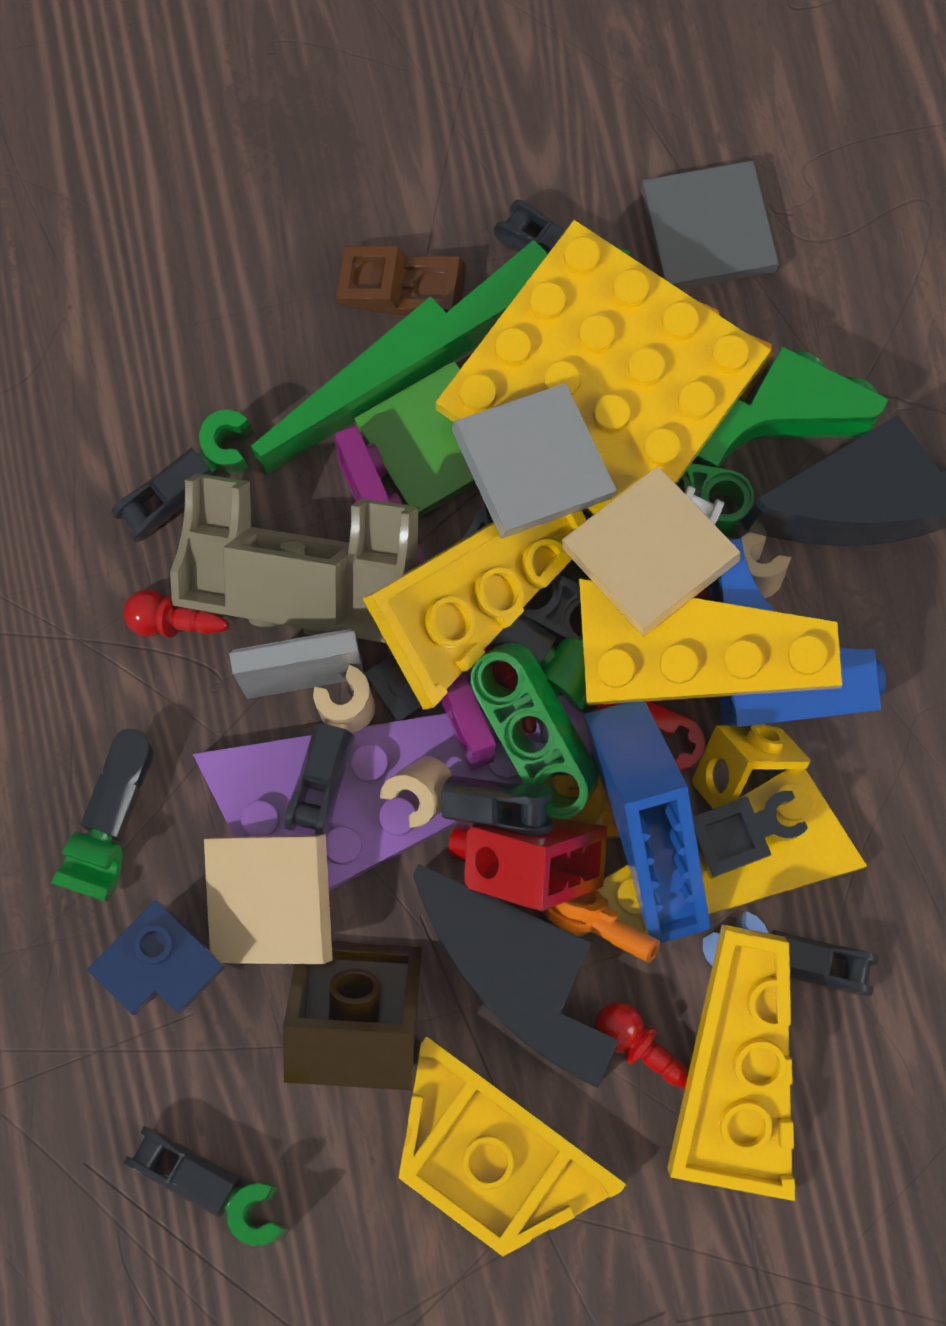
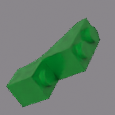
[692,347,889,468]

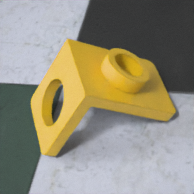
[692,724,811,809]

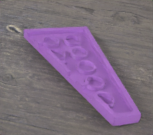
[193,695,592,891]

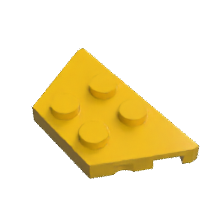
[398,1036,626,1256]

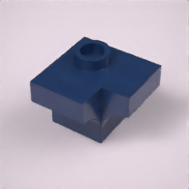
[87,900,226,1015]

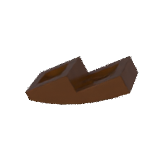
[336,246,466,316]

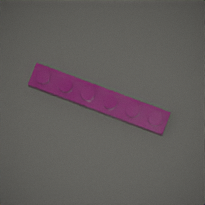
[334,425,499,771]

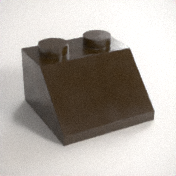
[283,942,422,1091]

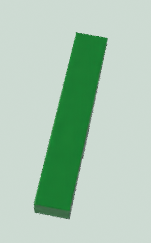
[251,240,548,475]

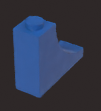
[707,538,886,727]
[584,701,711,944]

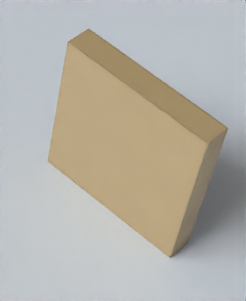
[562,466,741,637]
[204,834,333,964]

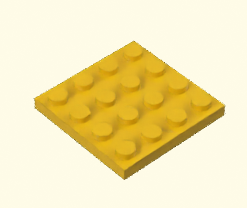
[436,220,771,516]

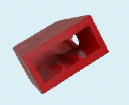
[448,817,608,911]

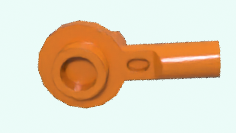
[543,890,660,963]

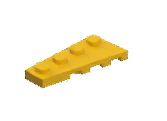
[362,510,587,710]
[579,579,842,705]
[597,769,867,933]
[667,924,795,1201]

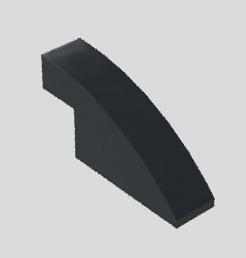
[741,415,946,546]
[413,864,619,1088]

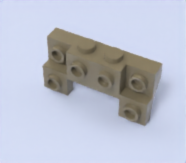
[170,473,418,643]

